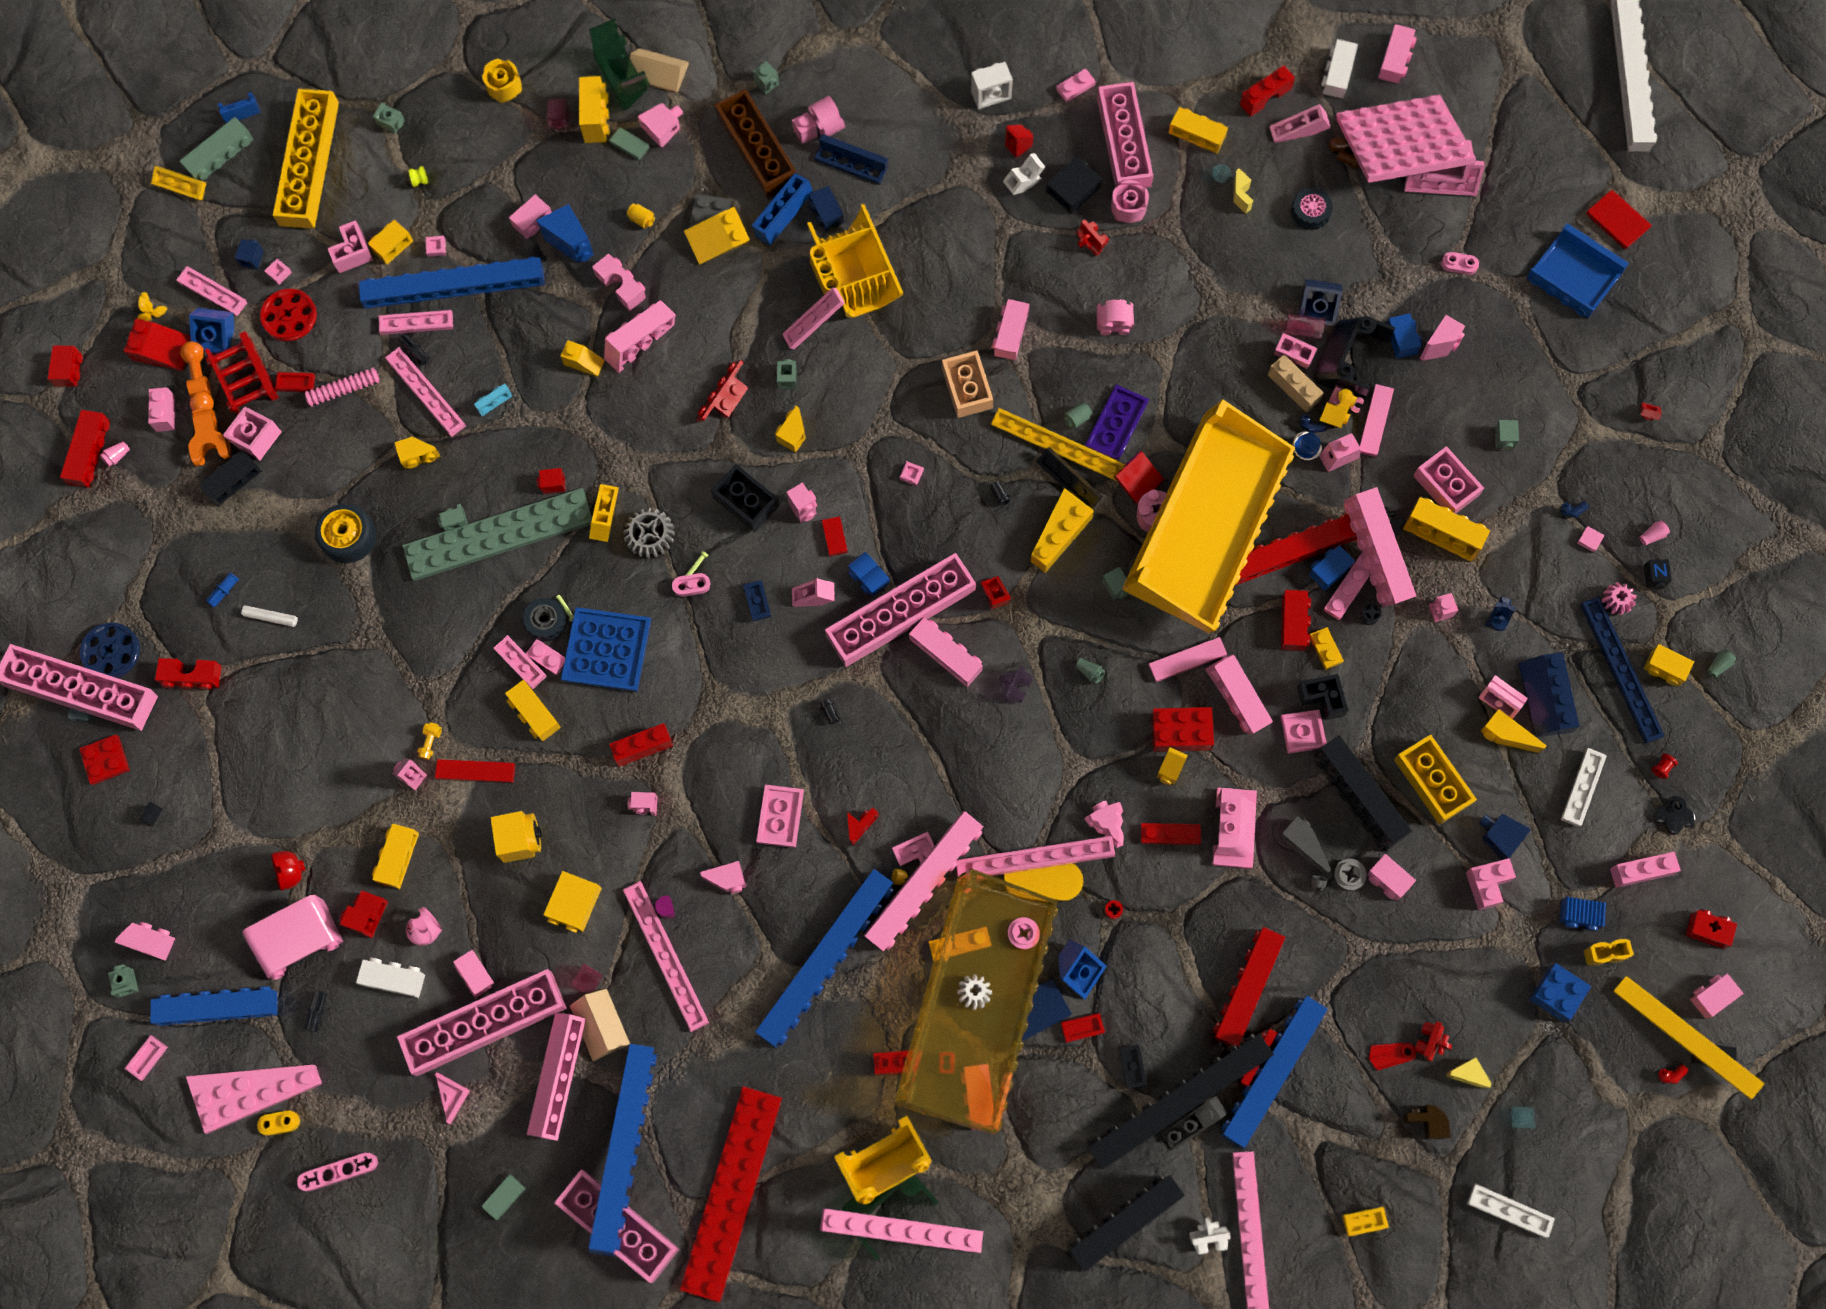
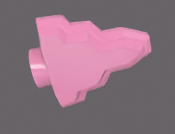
[1084,801,1123,848]

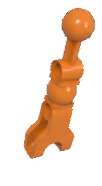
[180,341,232,466]

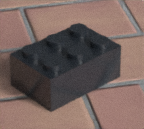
[711,464,780,533]

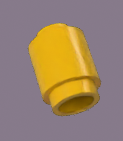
[627,204,655,228]

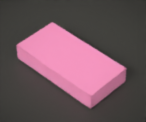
[124,1035,168,1081]

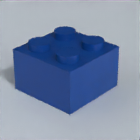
[1529,963,1591,1022]

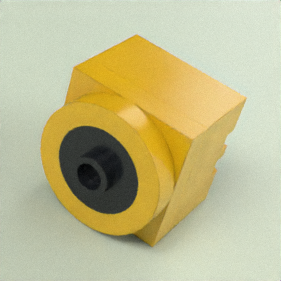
[491,811,542,863]

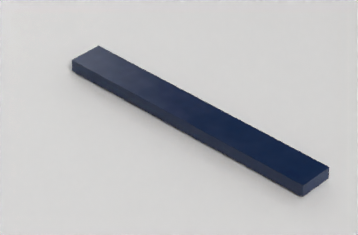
[1580,597,1665,744]

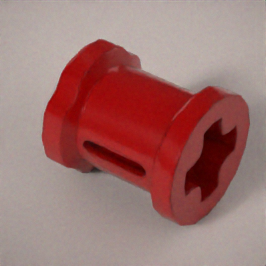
[1651,753,1678,779]

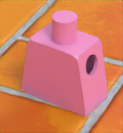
[638,104,683,148]
[1319,434,1361,472]

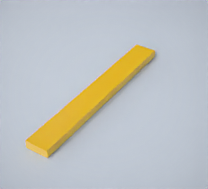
[991,408,1126,481]
[1613,976,1765,1100]

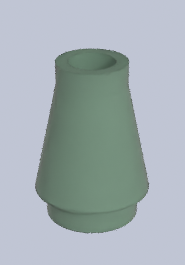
[1707,649,1736,678]
[1075,658,1105,683]

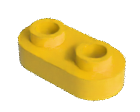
[257,1111,300,1136]

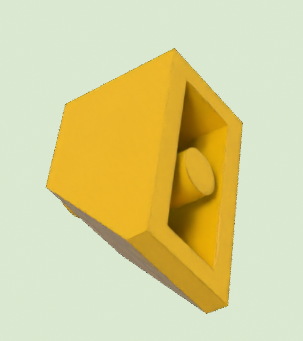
[560,340,605,377]
[1157,748,1188,785]

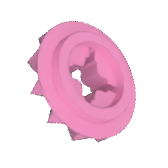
[1008,917,1040,950]

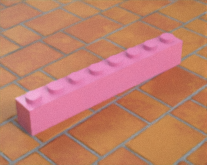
[864,811,983,951]

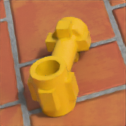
[417,722,442,760]

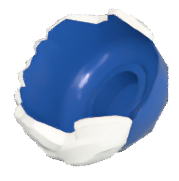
[1293,431,1322,461]

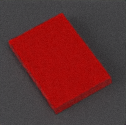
[1586,190,1652,250]

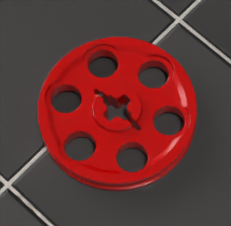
[260,289,317,341]

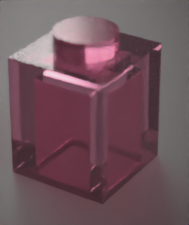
[547,99,569,129]

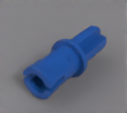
[206,572,239,607]

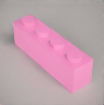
[909,617,983,687]

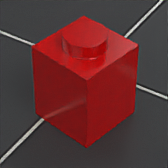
[536,468,566,494]

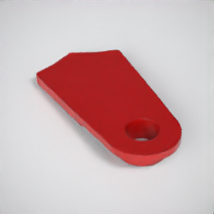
[1369,1043,1417,1071]

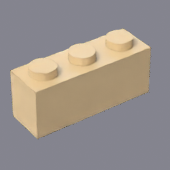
[1268,355,1324,413]

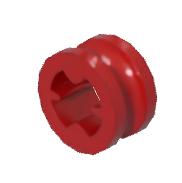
[1105,900,1123,919]

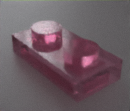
[1285,314,1326,338]

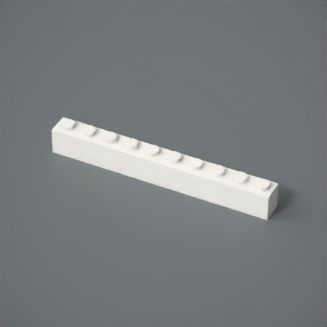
[1610,0,1657,152]

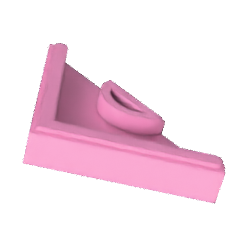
[435,1072,470,1124]

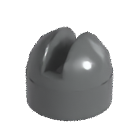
[1311,875,1328,891]

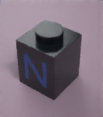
[1643,559,1672,590]

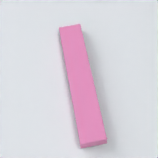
[385,347,466,437]

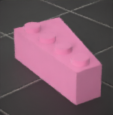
[604,300,675,373]

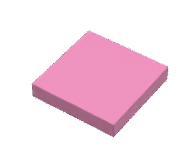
[1280,710,1326,754]

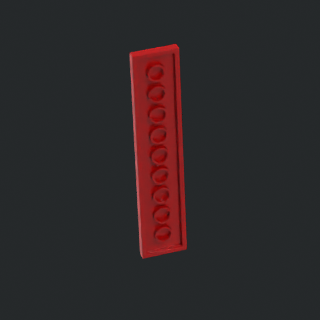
[680,1086,782,1302]

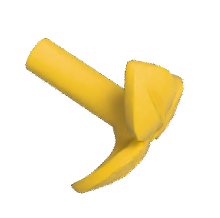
[137,292,167,321]

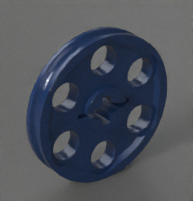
[80,622,140,678]

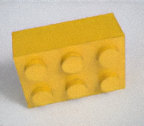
[579,76,609,143]

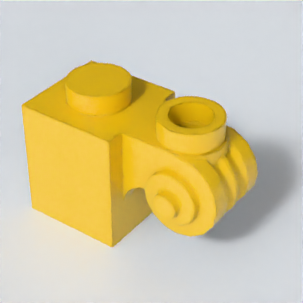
[1320,389,1357,428]

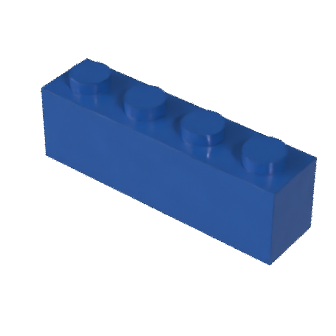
[752,173,813,245]

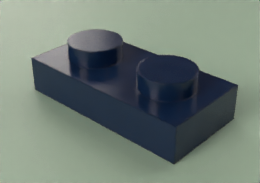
[743,580,771,622]

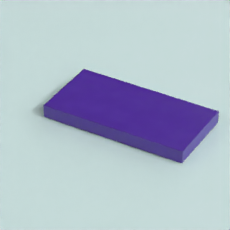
[1085,384,1149,461]

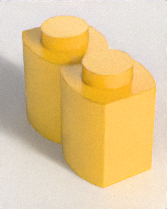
[1584,939,1634,966]

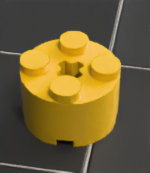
[482,59,522,103]

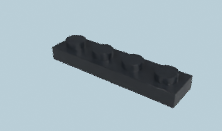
[1036,447,1103,509]

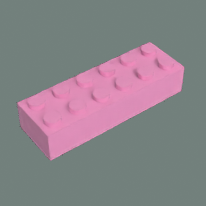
[1097,82,1153,188]
[1344,487,1416,608]
[555,1169,679,1283]

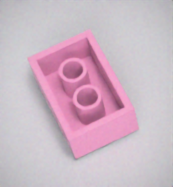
[1413,446,1484,514]

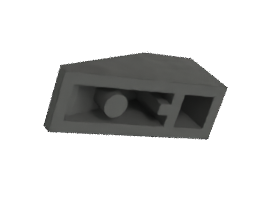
[1280,816,1331,876]

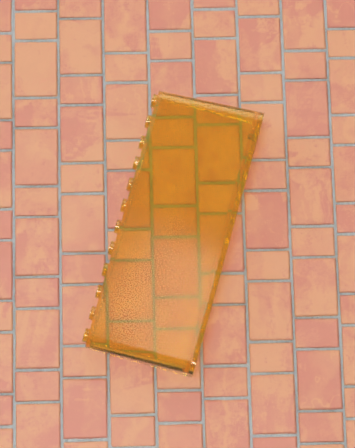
[895,869,1058,1135]

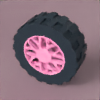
[1291,188,1333,230]

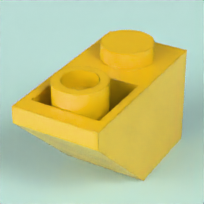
[775,406,806,453]
[394,437,440,469]

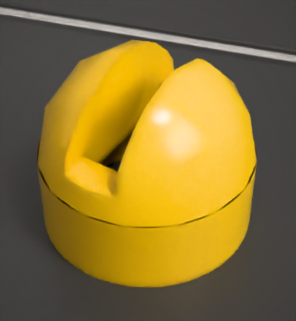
[892,869,908,885]

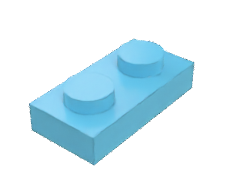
[474,384,512,416]

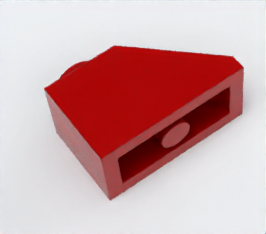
[1005,125,1033,158]

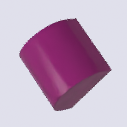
[655,895,675,919]

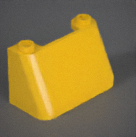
[834,1116,931,1204]

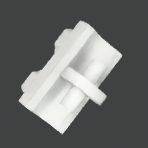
[1189,1217,1230,1254]

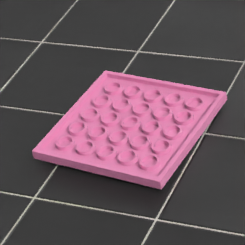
[1336,95,1476,183]

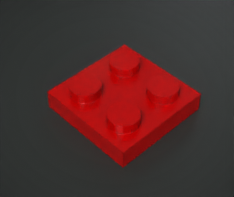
[79,734,130,785]

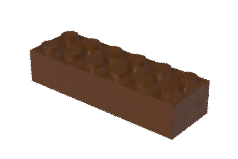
[714,89,797,198]

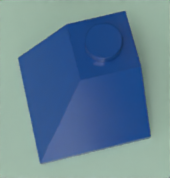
[1059,939,1107,999]

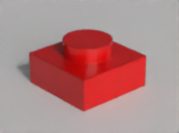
[1640,402,1662,421]

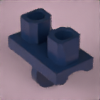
[1485,597,1515,631]

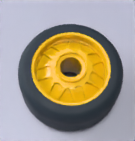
[315,504,376,563]

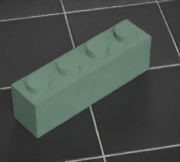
[180,117,254,181]

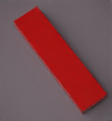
[435,759,515,783]

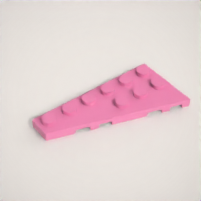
[186,1065,322,1134]

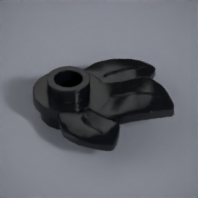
[1655,796,1695,835]

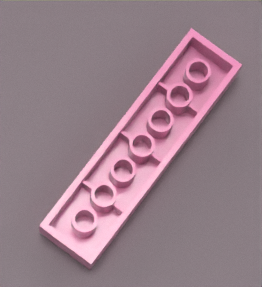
[825,553,976,667]
[0,644,158,731]
[397,969,567,1076]

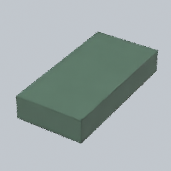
[609,127,649,160]
[482,1174,526,1220]

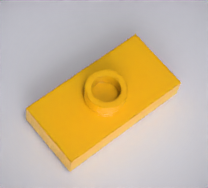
[1342,1207,1389,1237]

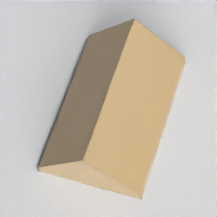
[627,49,689,93]
[570,989,630,1061]

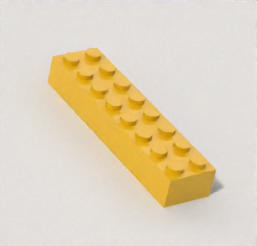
[273,89,339,229]

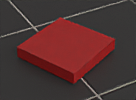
[1113,451,1164,504]

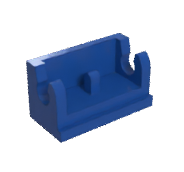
[217,92,260,124]

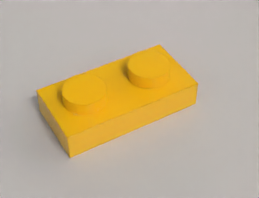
[1310,627,1344,670]

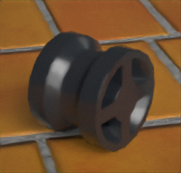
[1360,603,1382,625]

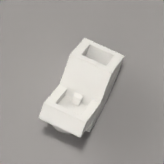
[1003,154,1045,195]

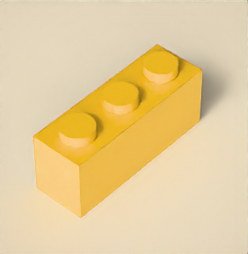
[1169,107,1228,154]
[505,679,561,742]
[372,824,419,889]

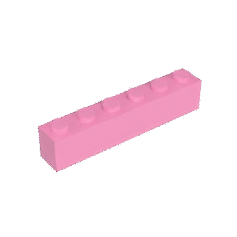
[527,1013,586,1141]

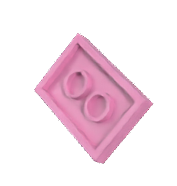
[756,785,804,848]

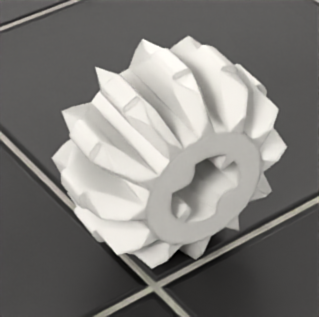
[957,975,992,1010]

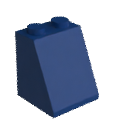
[536,204,594,263]

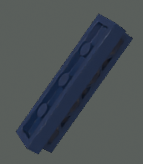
[815,134,888,185]

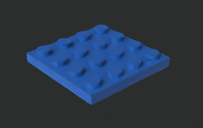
[561,607,651,692]

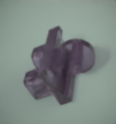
[999,666,1033,703]

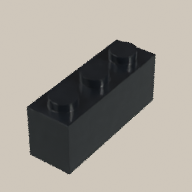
[199,449,262,507]

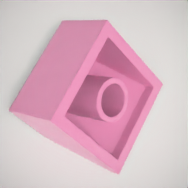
[1419,315,1465,361]
[223,407,282,461]
[115,922,175,961]

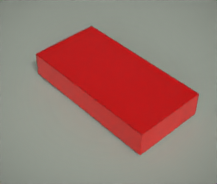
[275,372,315,392]
[822,516,848,557]
[1060,1013,1105,1043]

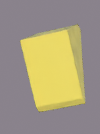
[1446,1058,1491,1089]

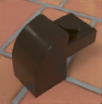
[1403,1104,1451,1139]

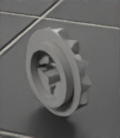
[1334,859,1366,891]

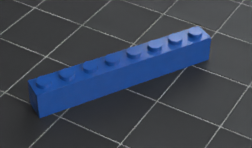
[1221,996,1328,1149]

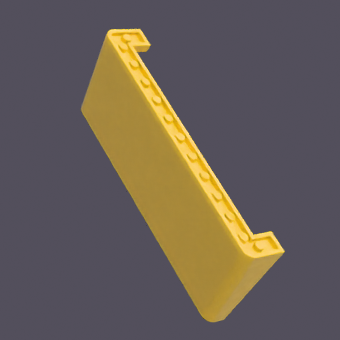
[1122,399,1295,633]

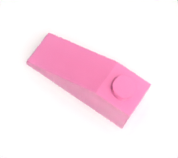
[1270,104,1331,143]
[392,758,427,790]

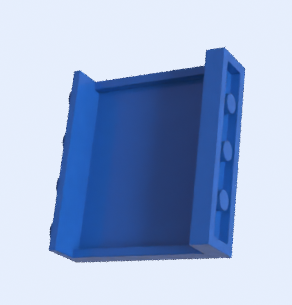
[1527,223,1629,319]

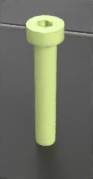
[685,551,708,576]
[556,595,574,622]

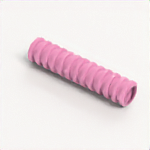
[305,368,380,407]

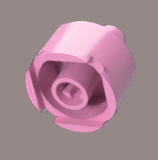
[807,96,846,137]
[1111,180,1149,223]
[1096,300,1134,336]
[1136,490,1167,532]

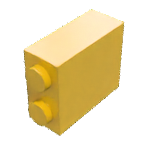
[543,871,602,933]

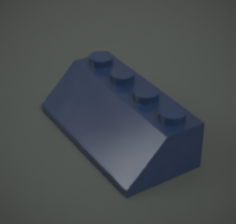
[1519,652,1580,737]

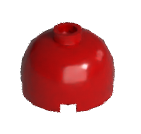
[271,851,305,891]

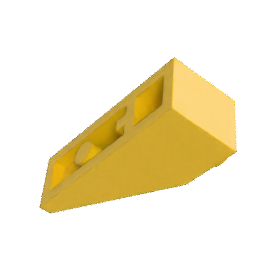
[589,484,619,542]
[1481,709,1547,753]

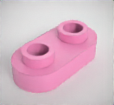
[1441,252,1479,275]
[672,573,711,597]

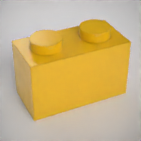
[368,220,413,264]
[1643,644,1694,686]

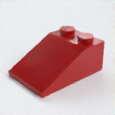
[124,318,191,371]

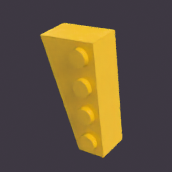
[1031,488,1094,573]

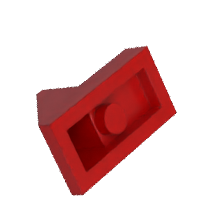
[981,576,1011,610]
[847,807,879,845]

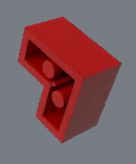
[340,890,388,938]

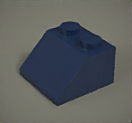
[1298,279,1343,326]

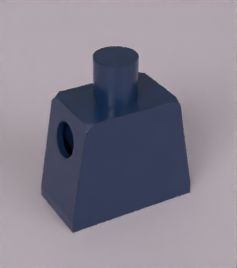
[1479,814,1531,860]

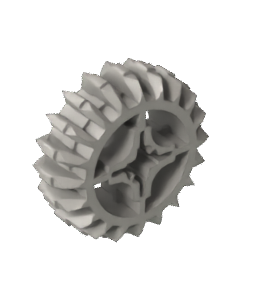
[623,508,675,558]

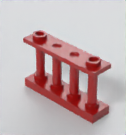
[205,331,279,415]

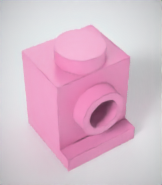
[1429,593,1458,622]
[627,792,658,816]

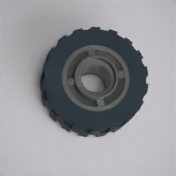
[522,597,566,642]

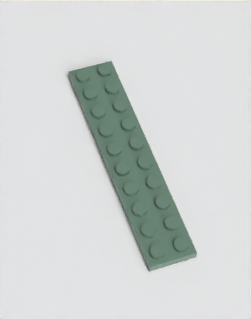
[403,488,592,581]

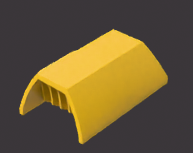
[807,204,903,318]

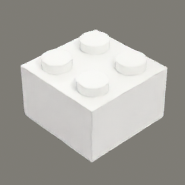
[971,62,1013,109]

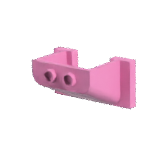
[1404,140,1485,196]
[1212,787,1257,869]

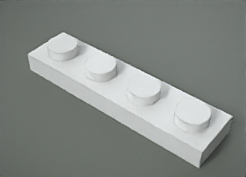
[1561,748,1607,827]
[1467,1184,1555,1238]

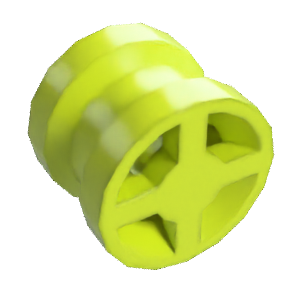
[409,166,428,187]

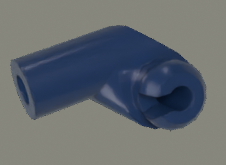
[1299,415,1326,433]
[1560,501,1589,518]

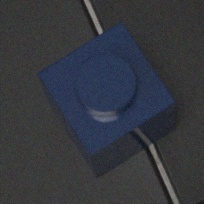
[235,239,264,270]

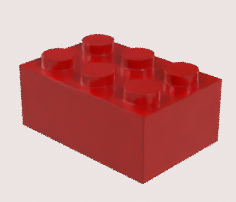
[1151,707,1214,752]

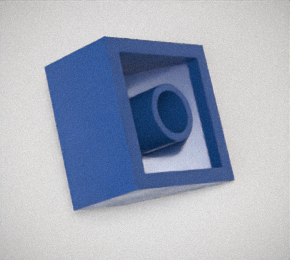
[189,308,234,353]

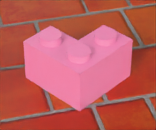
[328,220,373,273]
[1466,858,1516,911]

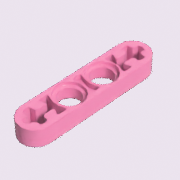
[297,1153,378,1191]

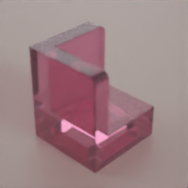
[571,964,603,994]

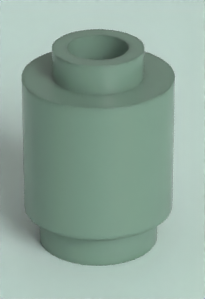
[1064,402,1092,429]

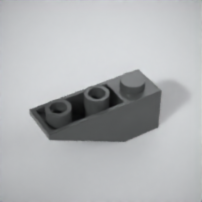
[1162,1097,1228,1150]

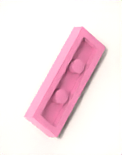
[494,635,547,689]

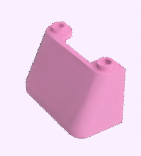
[242,895,343,980]

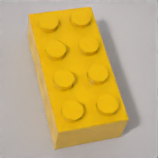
[1403,497,1491,562]
[1394,735,1477,825]

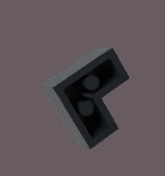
[1297,674,1348,720]

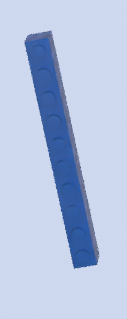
[359,257,545,309]
[755,869,894,1048]
[589,1044,657,1256]

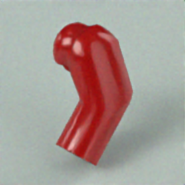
[1658,1064,1689,1084]

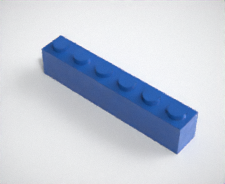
[150,986,277,1026]

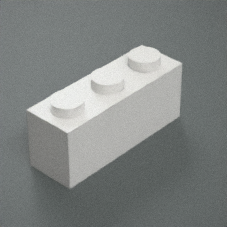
[1321,39,1358,99]
[356,958,425,998]

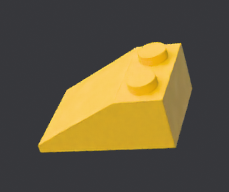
[684,207,750,265]

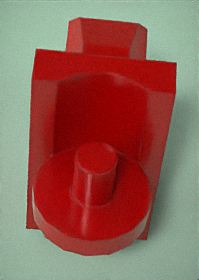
[1076,220,1109,256]
[1415,1021,1452,1062]

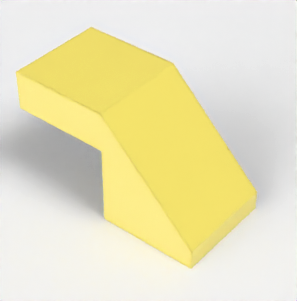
[1233,168,1253,214]

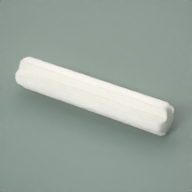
[241,606,298,627]

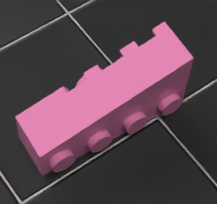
[1205,654,1273,734]

